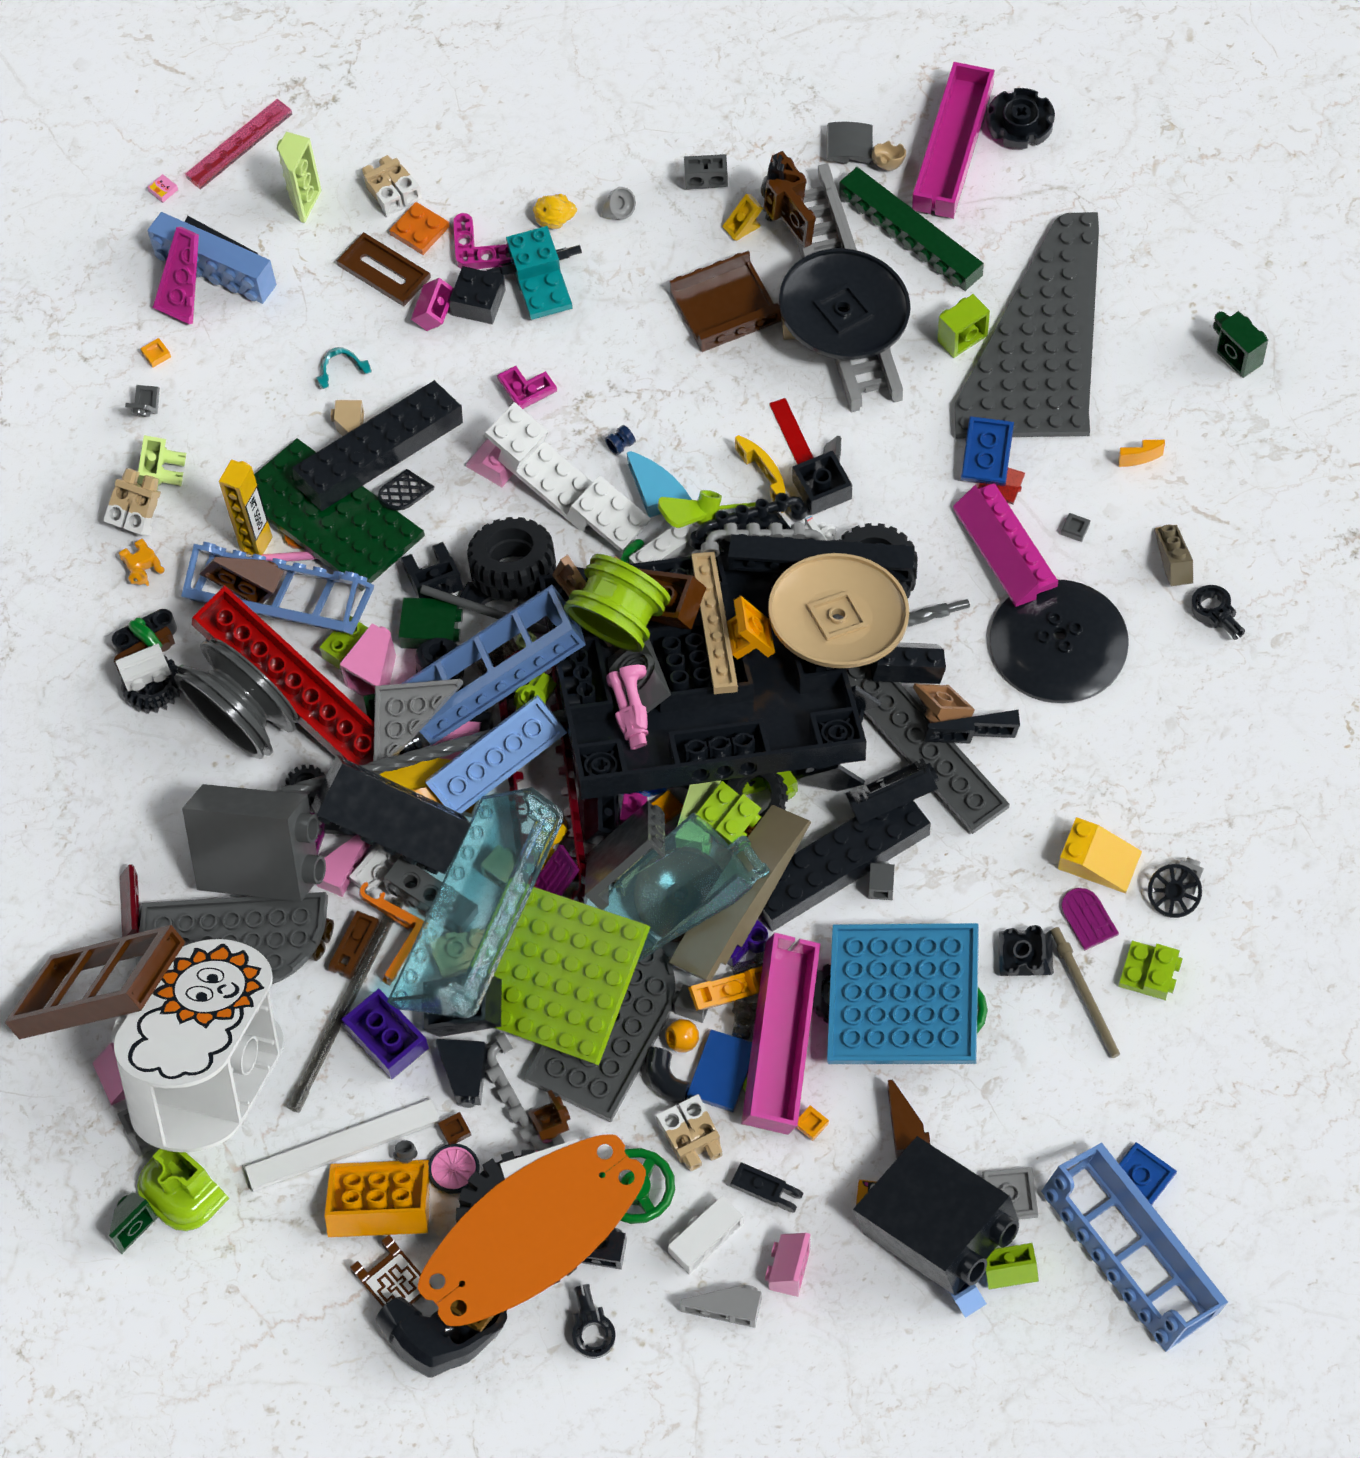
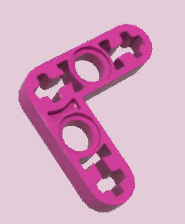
[453,213,511,269]

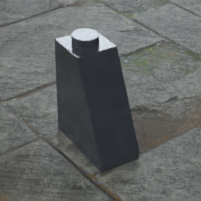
[436,1039,487,1108]

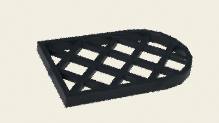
[378,469,435,511]

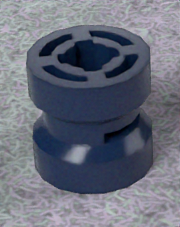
[605,425,636,455]

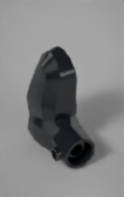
[375,1296,507,1378]

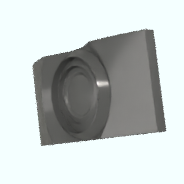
[608,639,671,713]

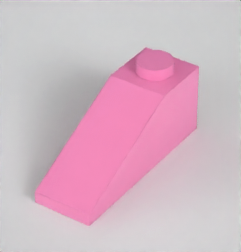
[317,834,371,897]

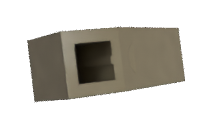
[1155,525,1193,586]

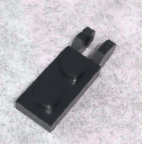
[730,1162,804,1213]

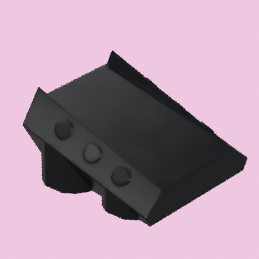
[999,925,1054,976]

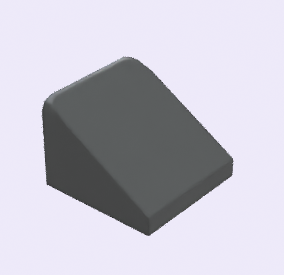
[823,436,842,462]

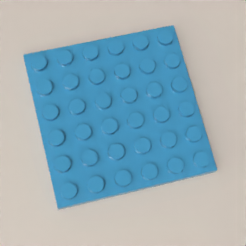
[827,923,979,1064]

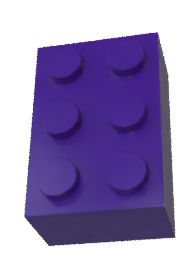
[342,988,429,1080]

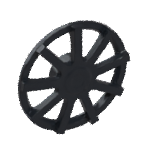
[1148,864,1202,918]

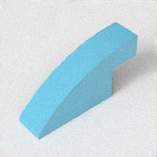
[627,451,692,518]

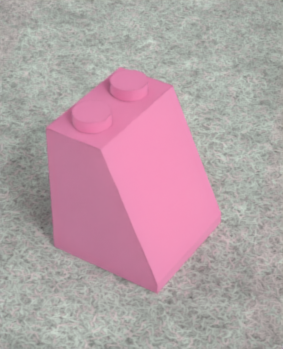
[339,623,396,697]

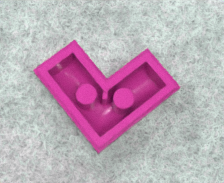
[497,366,557,409]

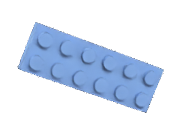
[425,695,567,813]

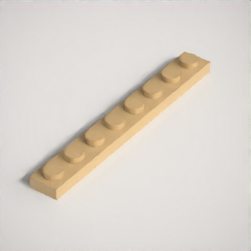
[691,552,738,694]

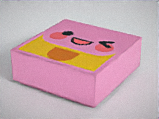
[147,174,178,202]

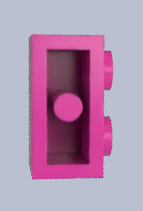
[411,278,454,331]

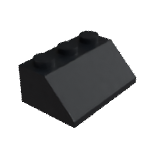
[870,642,946,684]

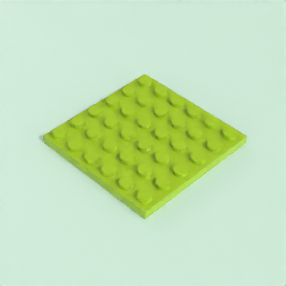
[489,883,650,1065]

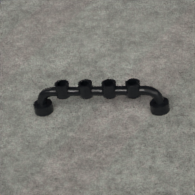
[689,493,808,550]

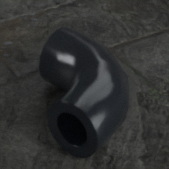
[646,1047,690,1105]

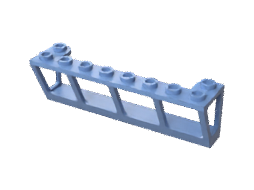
[181,542,374,635]
[401,585,586,745]
[1041,1143,1228,1352]

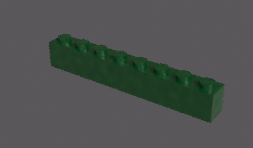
[839,167,984,291]

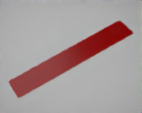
[770,398,814,464]

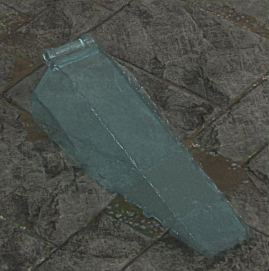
[598,812,770,963]

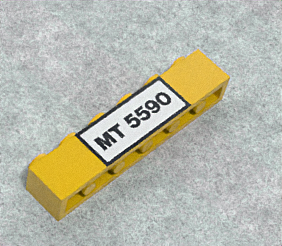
[219,459,273,556]

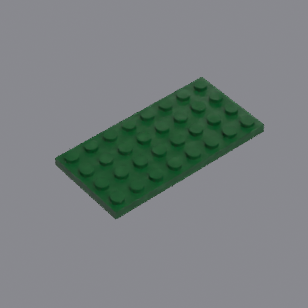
[254,438,425,591]

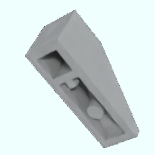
[680,1285,762,1328]

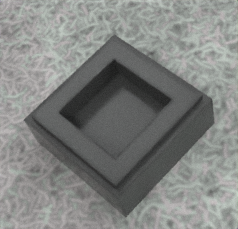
[1061,513,1091,542]

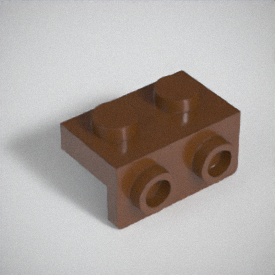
[528,1090,571,1141]

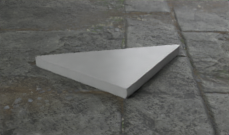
[373,679,463,775]

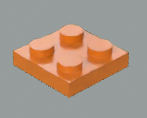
[389,202,450,255]

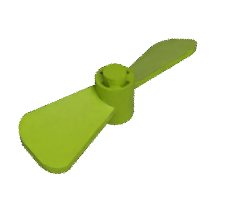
[658,490,756,528]

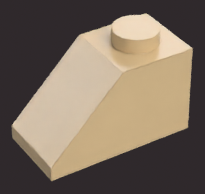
[331,400,364,436]

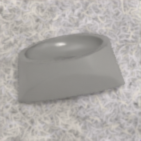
[602,187,636,219]

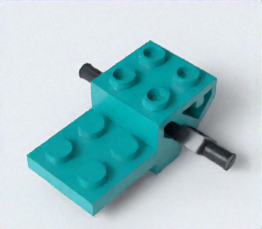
[486,226,582,320]

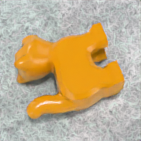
[119,539,165,586]

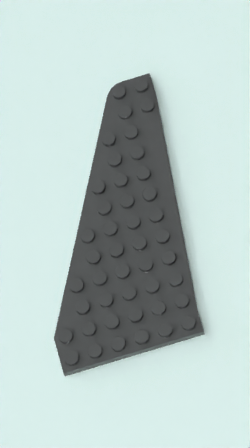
[955,212,1099,438]

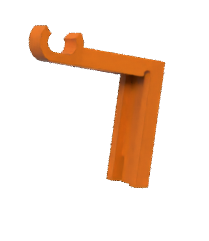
[359,882,428,986]

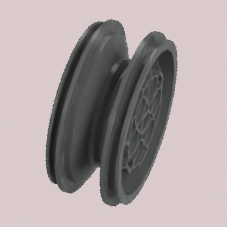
[174,638,299,759]

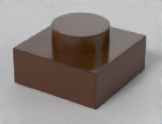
[438,1112,472,1145]

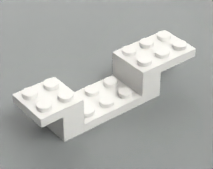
[484,402,651,553]

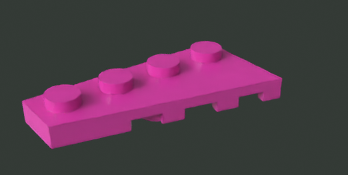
[153,226,199,324]

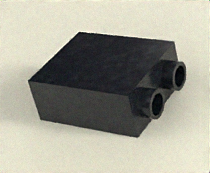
[853,1136,1019,1296]

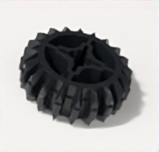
[121,655,180,714]

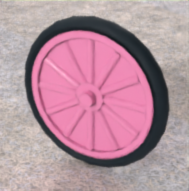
[428,1144,480,1194]

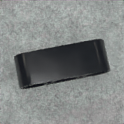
[112,609,177,655]

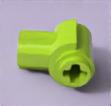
[513,672,557,711]

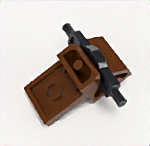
[761,151,816,248]

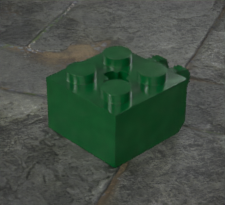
[1213,311,1268,378]

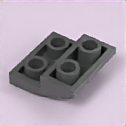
[827,122,873,164]

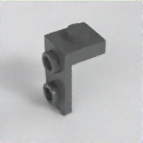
[125,385,160,417]

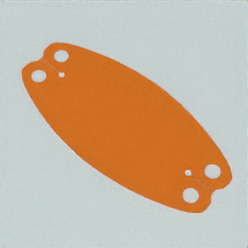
[418,1134,646,1326]

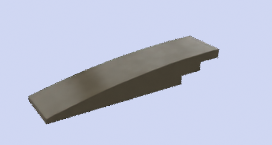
[669,805,811,982]

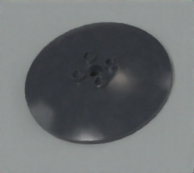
[779,248,911,360]
[990,579,1129,703]

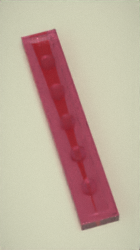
[185,99,292,190]

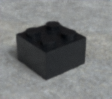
[449,266,506,325]
[792,450,852,515]

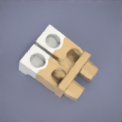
[362,155,422,217]
[103,468,161,535]
[656,1094,722,1171]

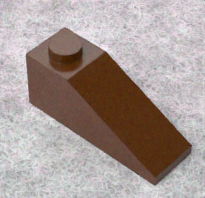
[887,1079,930,1158]

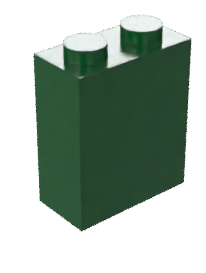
[398,597,463,649]

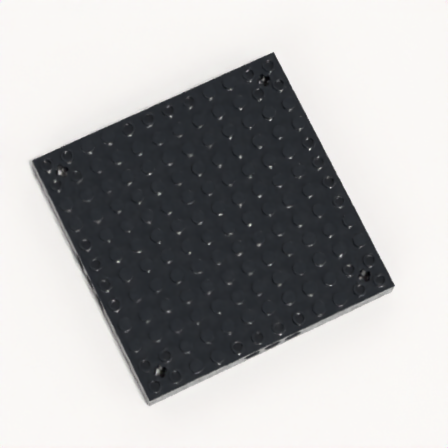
[539,551,867,800]

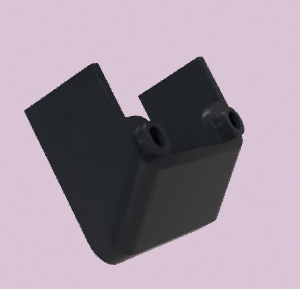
[791,685,882,791]

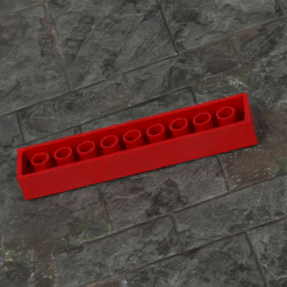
[192,585,374,766]

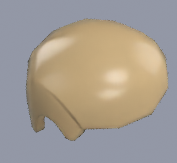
[872,141,906,171]

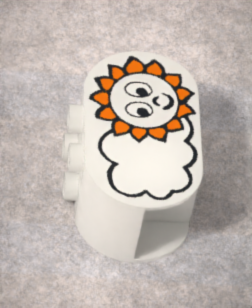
[112,939,284,1152]

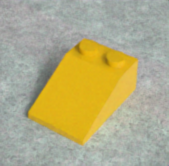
[1058,817,1142,893]

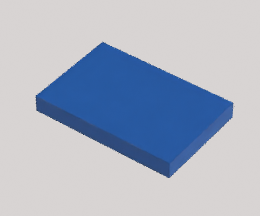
[961,416,1014,486]
[687,1029,752,1112]

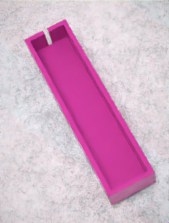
[912,62,995,219]
[741,932,820,1135]

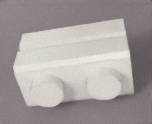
[115,643,171,691]

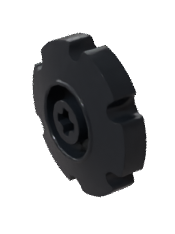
[987,88,1055,149]

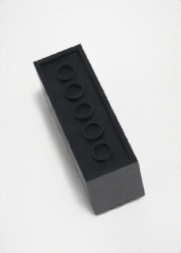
[311,755,471,875]

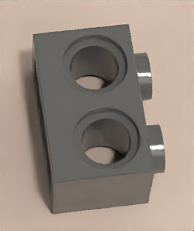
[684,154,728,189]

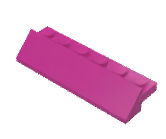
[953,483,1058,607]

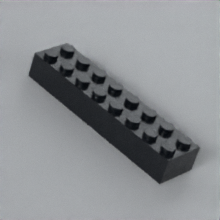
[292,380,463,511]
[760,800,931,932]

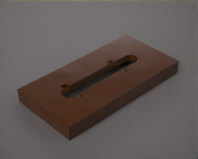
[337,232,431,307]

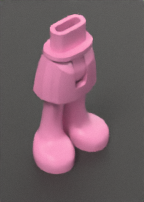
[606,665,648,750]

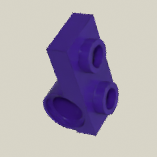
[727,920,768,968]

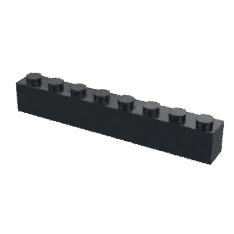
[728,534,915,582]

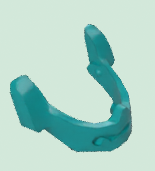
[317,347,372,389]

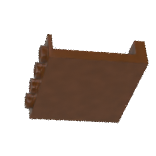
[670,251,781,352]

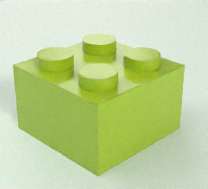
[937,294,990,358]

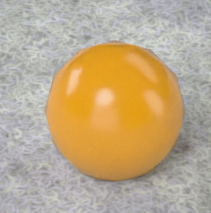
[665,1019,699,1053]

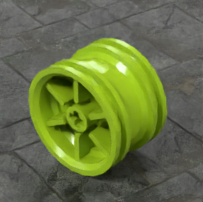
[564,554,671,652]

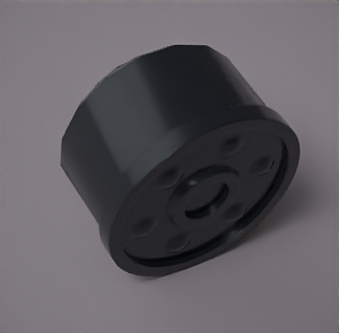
[415,638,464,680]

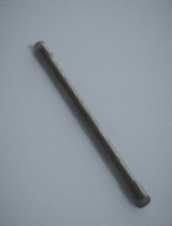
[287,897,404,1113]

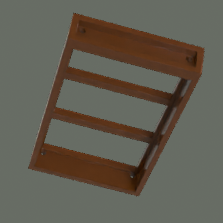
[5,925,186,1039]

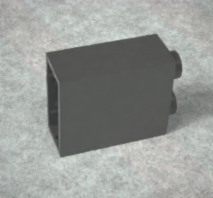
[182,784,326,902]

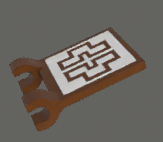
[350,1235,433,1307]

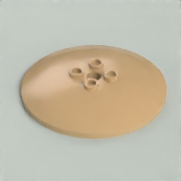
[768,553,909,668]

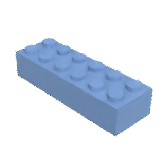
[147,212,277,304]

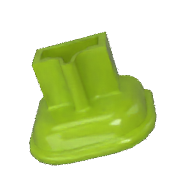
[137,1149,230,1231]

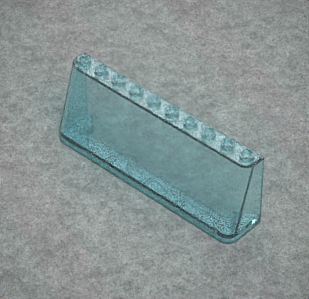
[387,787,563,1018]

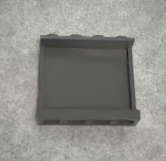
[585,801,665,910]

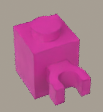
[620,793,648,825]

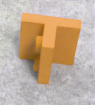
[727,596,775,660]

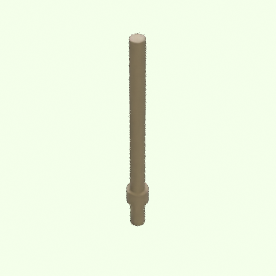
[1051,927,1120,1058]

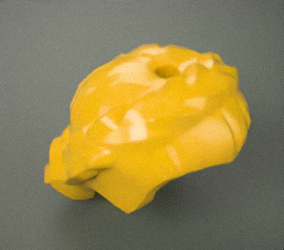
[533,194,577,229]

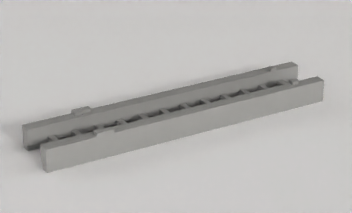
[794,163,903,412]

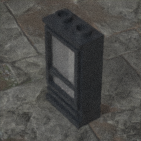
[845,758,939,824]

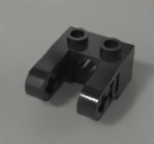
[401,542,463,599]

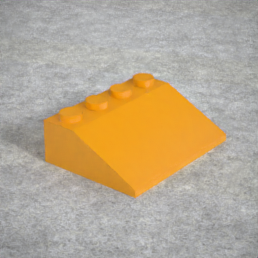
[325,1160,429,1237]

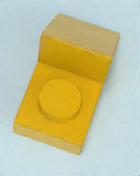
[722,193,763,241]

